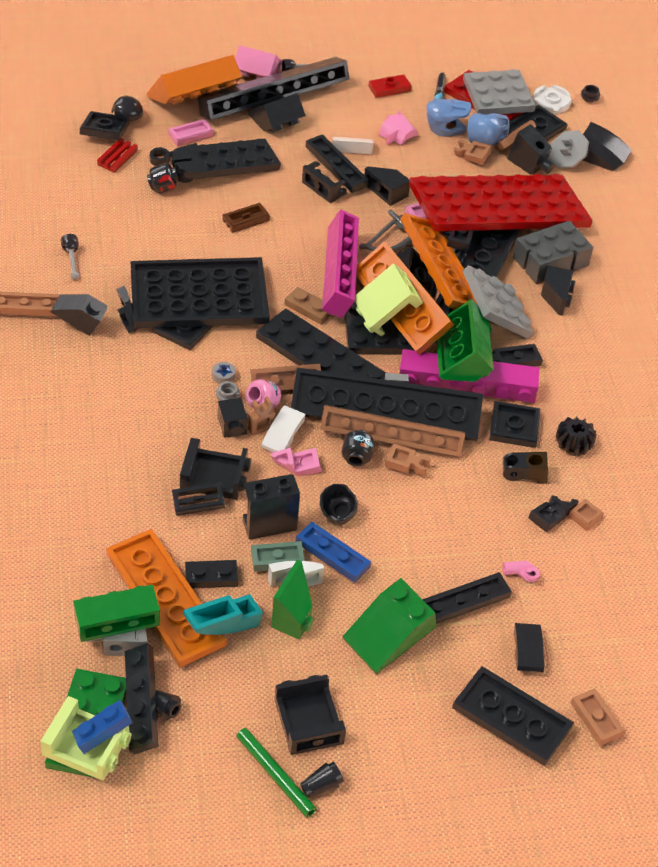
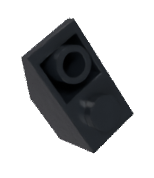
[541,265,576,316]

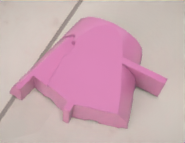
[379,110,418,145]

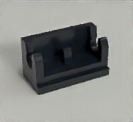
[302,161,347,203]

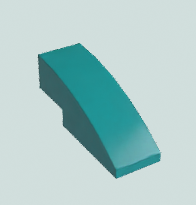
[183,594,263,635]

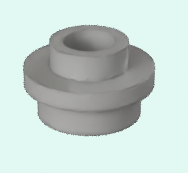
[216,381,240,401]

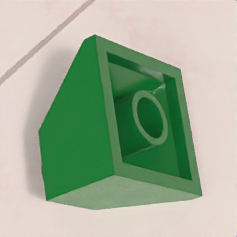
[271,559,314,640]

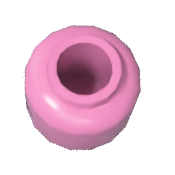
[246,379,281,409]

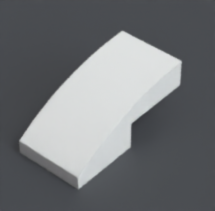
[261,405,305,452]
[268,561,324,587]

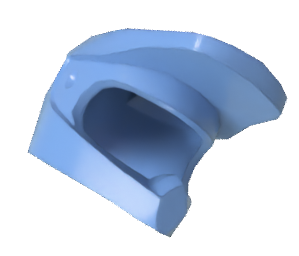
[426,99,471,136]
[467,113,510,145]

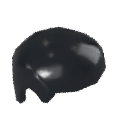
[111,95,143,121]
[320,484,358,524]

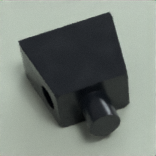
[507,124,555,175]

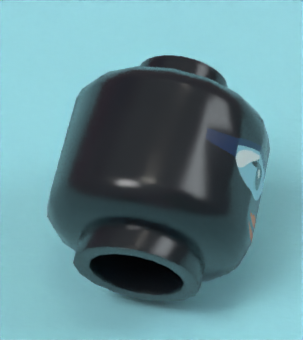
[341,429,375,467]

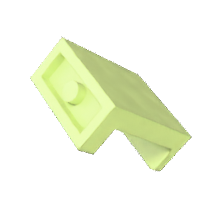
[355,263,423,336]
[40,696,132,781]

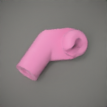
[503,561,540,582]

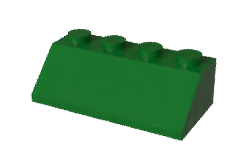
[437,299,494,382]

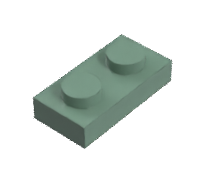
[251,541,305,572]

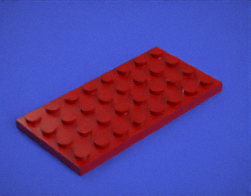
[409,174,593,231]

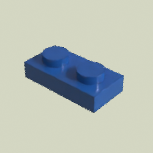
[72,700,132,754]

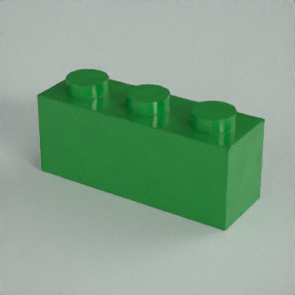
[73,584,160,642]

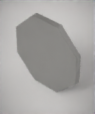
[549,130,589,169]

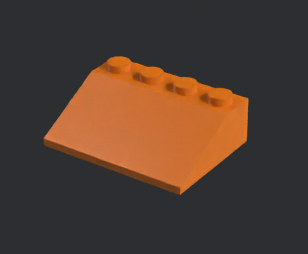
[146,54,242,104]

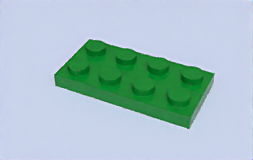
[45,668,126,778]

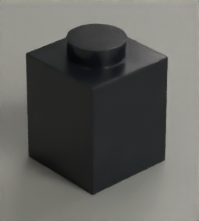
[218,398,248,438]

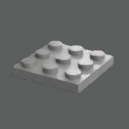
[463,69,535,115]
[463,265,534,339]

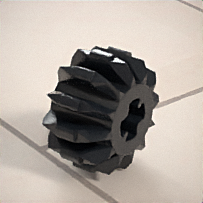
[555,416,597,456]

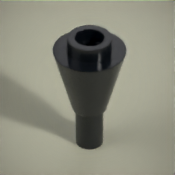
[156,690,181,720]

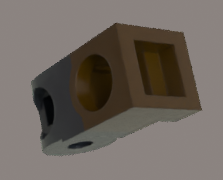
[503,452,548,484]

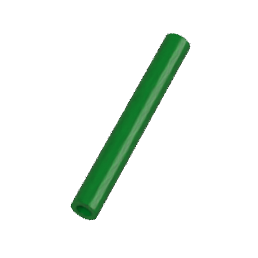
[236,728,316,818]

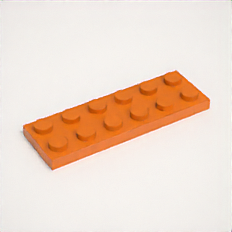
[400,213,478,309]
[356,241,454,355]
[106,529,227,668]

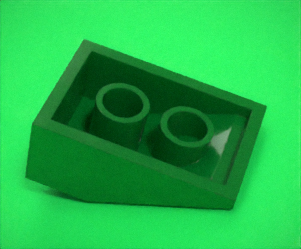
[342,578,437,674]

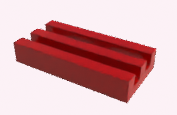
[97,138,138,173]

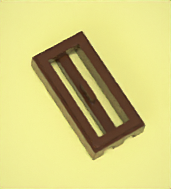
[222,203,270,233]

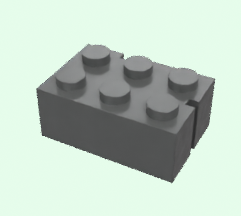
[513,221,593,284]

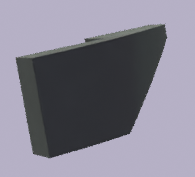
[116,286,135,333]
[528,495,579,532]

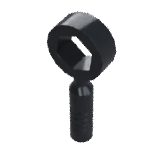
[149,143,197,166]

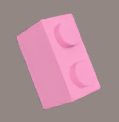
[235,45,282,79]

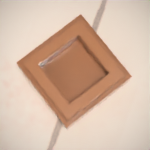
[568,499,604,531]

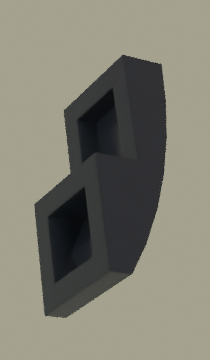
[514,623,544,672]

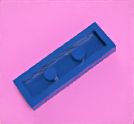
[296,522,371,583]

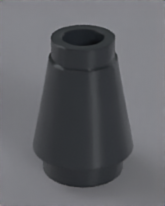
[300,761,344,798]

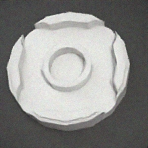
[533,85,572,114]

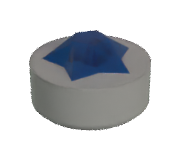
[212,362,236,384]

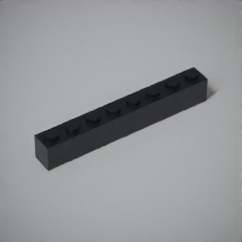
[198,57,350,120]

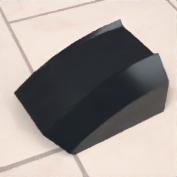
[582,122,632,171]

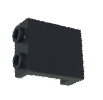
[180,438,252,500]
[242,474,300,540]
[274,675,346,755]

